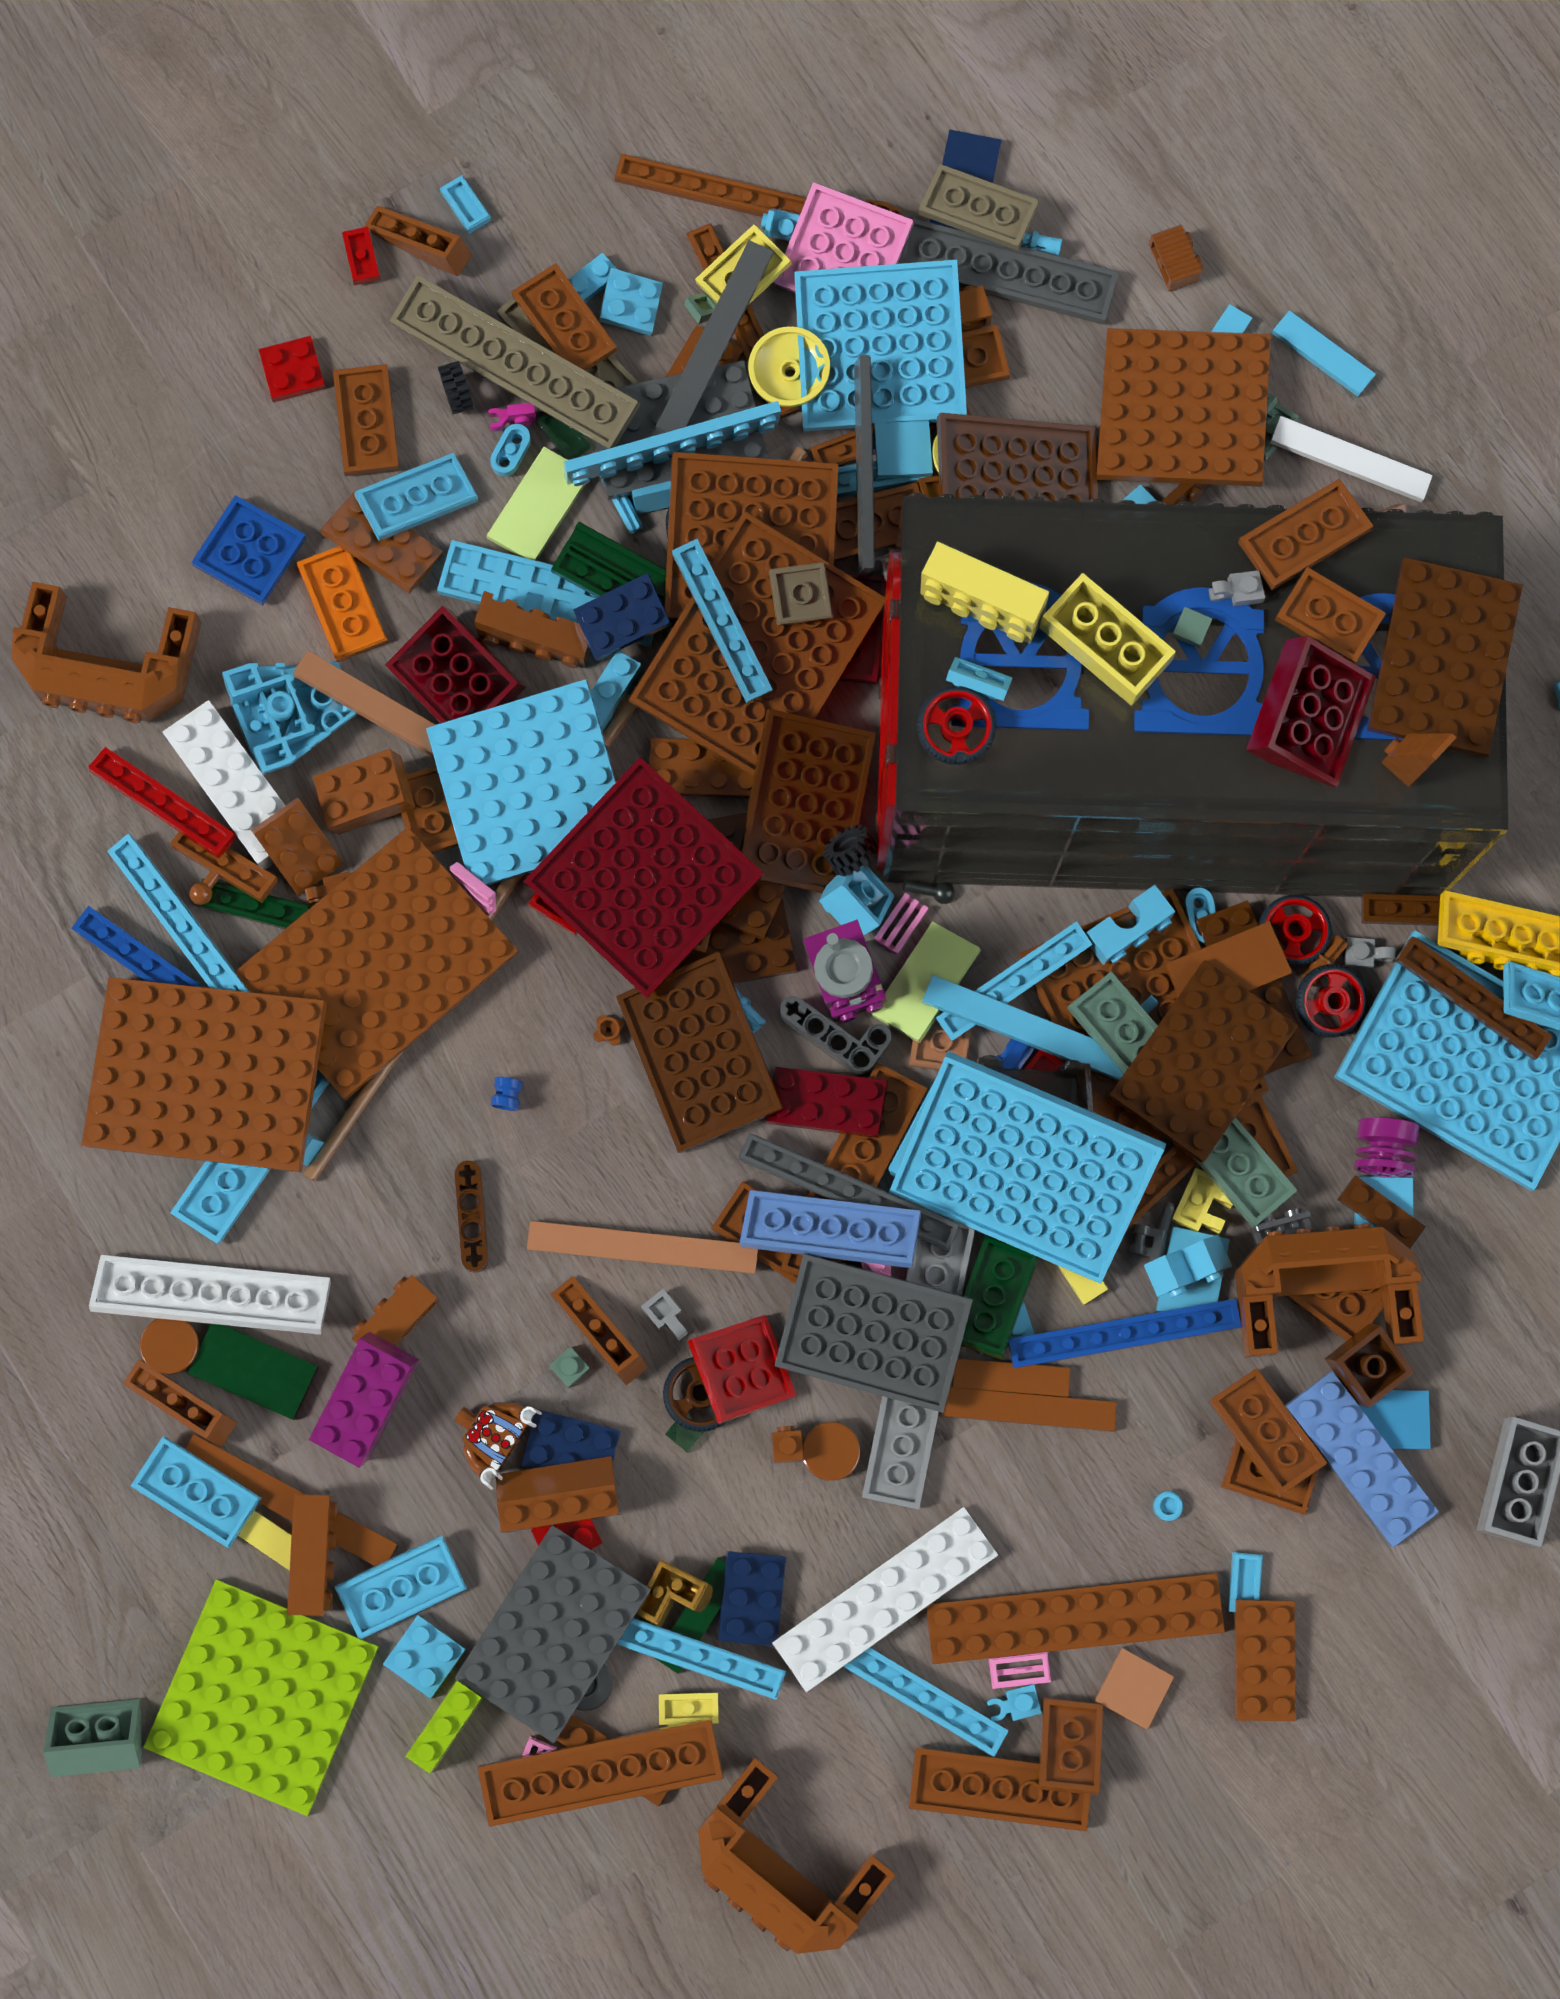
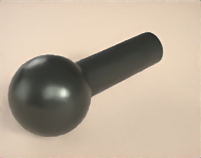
[902,880,955,904]

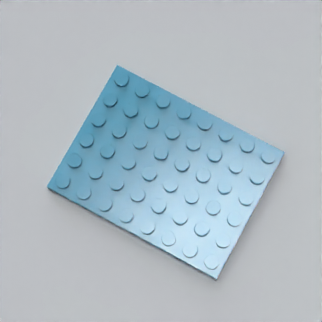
[1334,930,1560,1191]
[889,1051,1166,1284]

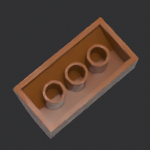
[496,1456,620,1533]

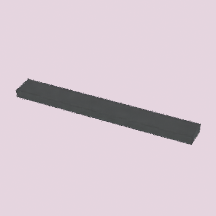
[656,240,773,433]
[854,355,875,576]
[738,1132,960,1252]

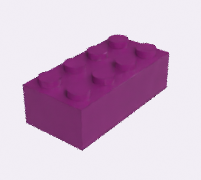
[309,1332,420,1468]

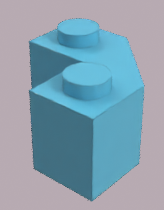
[1144,1235,1232,1298]

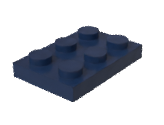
[573,573,672,661]
[521,1409,621,1469]
[717,1551,786,1646]

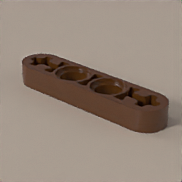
[455,1160,488,1273]

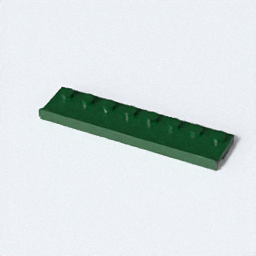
[551,522,677,636]

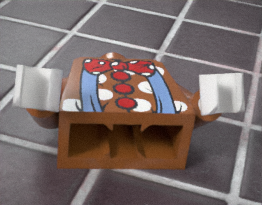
[454,1402,542,1490]

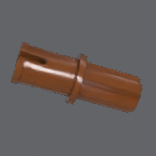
[1300,935,1348,987]

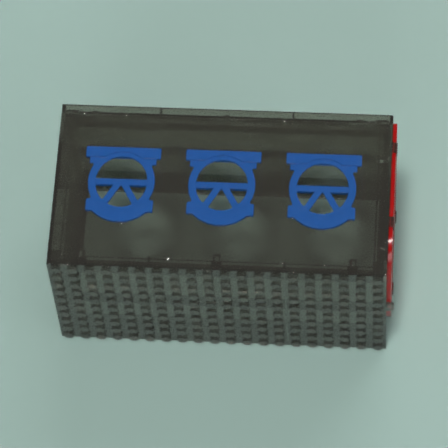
[875,493,1508,897]

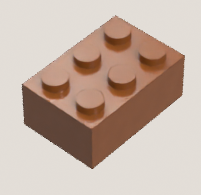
[313,749,415,835]

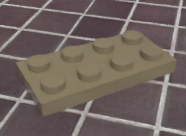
[918,164,1039,251]

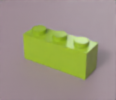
[405,1680,484,1774]

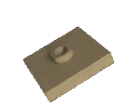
[769,562,833,626]

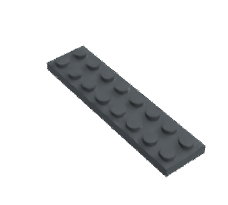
[898,218,1119,325]

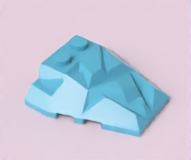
[222,662,358,775]

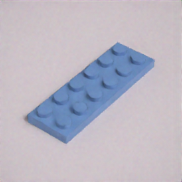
[740,1190,921,1268]
[1285,1371,1439,1547]

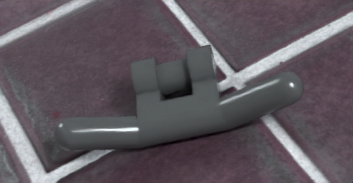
[1128,1202,1175,1285]

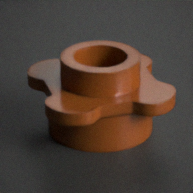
[593,1015,624,1046]

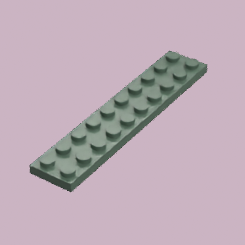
[1067,971,1298,1228]

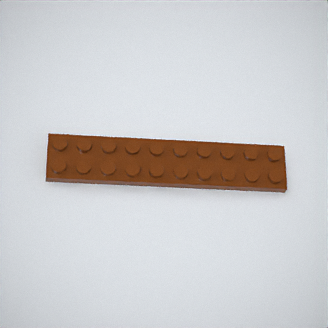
[926,1573,1225,1664]

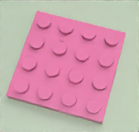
[773,182,914,294]

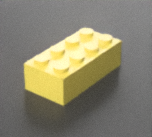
[920,541,1049,643]
[1039,573,1176,706]

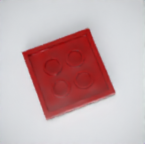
[687,1315,797,1424]

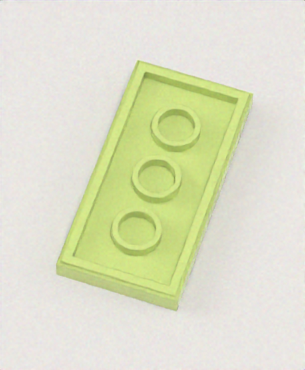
[487,447,586,561]
[872,921,981,1043]

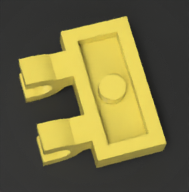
[1172,1168,1233,1234]
[659,1693,719,1726]

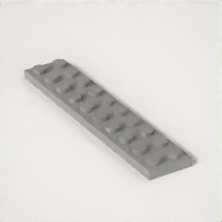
[862,1219,975,1510]

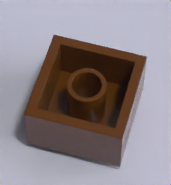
[1324,1324,1414,1408]

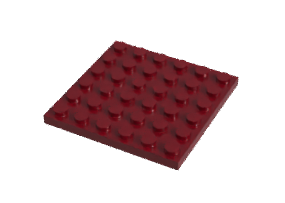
[524,757,764,998]

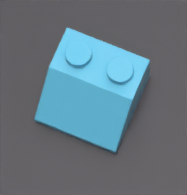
[819,866,894,935]

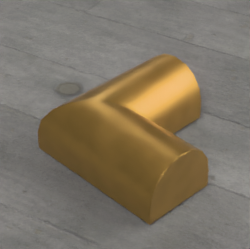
[636,1560,713,1627]

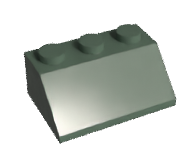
[44,1699,143,1777]

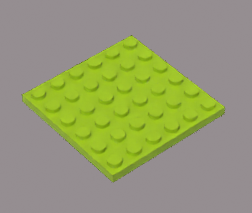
[143,1579,380,1816]

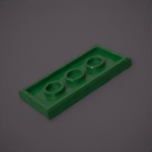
[961,1236,1039,1360]
[188,1324,319,1420]

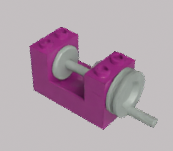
[803,919,888,1023]

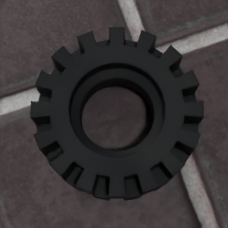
[438,361,474,415]
[823,824,878,876]

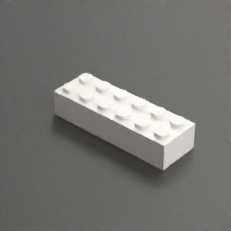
[162,700,285,870]

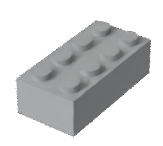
[1476,1417,1560,1548]

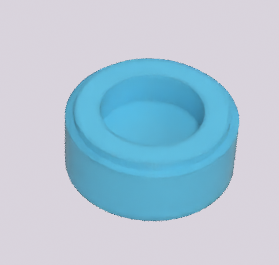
[266,691,295,721]
[1153,1491,1183,1521]

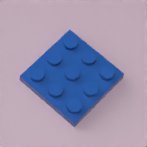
[191,495,306,606]

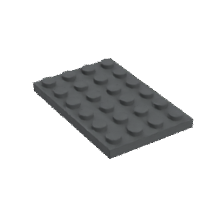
[595,360,768,500]
[775,1253,973,1413]
[455,1525,652,1743]

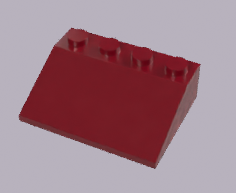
[385,605,526,723]
[1246,636,1376,787]

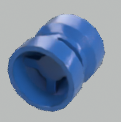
[490,1077,523,1111]

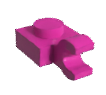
[488,403,537,432]

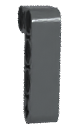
[780,996,891,1076]

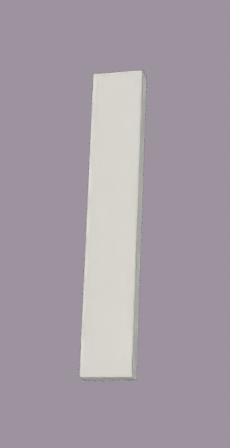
[1270,416,1433,502]

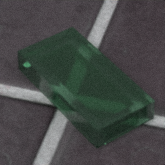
[535,413,591,460]

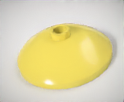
[748,327,830,407]

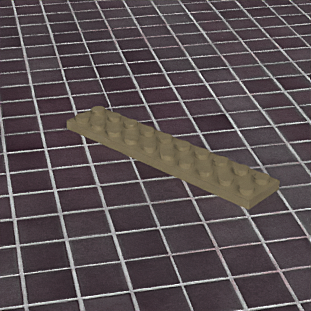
[390,274,641,449]

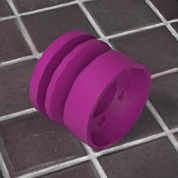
[1354,1117,1419,1178]

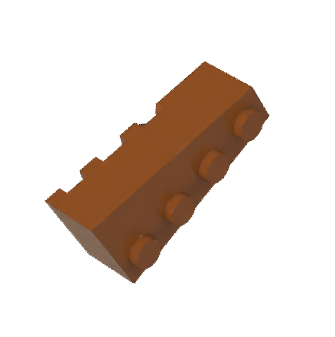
[474,591,591,668]

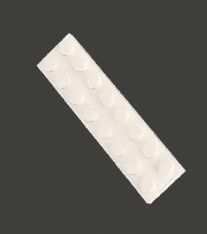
[89,1255,331,1335]
[772,1507,998,1693]

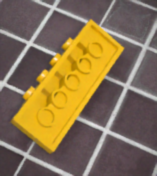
[1437,890,1560,977]

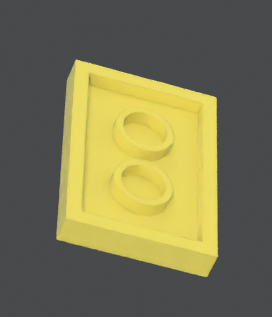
[695,225,792,304]

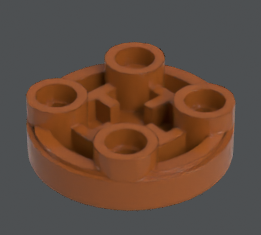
[140,1318,200,1375]
[802,1422,860,1481]

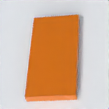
[296,546,388,662]

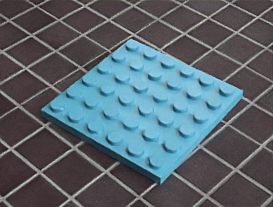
[794,260,967,432]
[426,679,616,885]

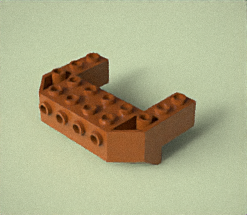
[11,582,201,723]
[1235,1224,1424,1358]
[698,1757,896,1954]

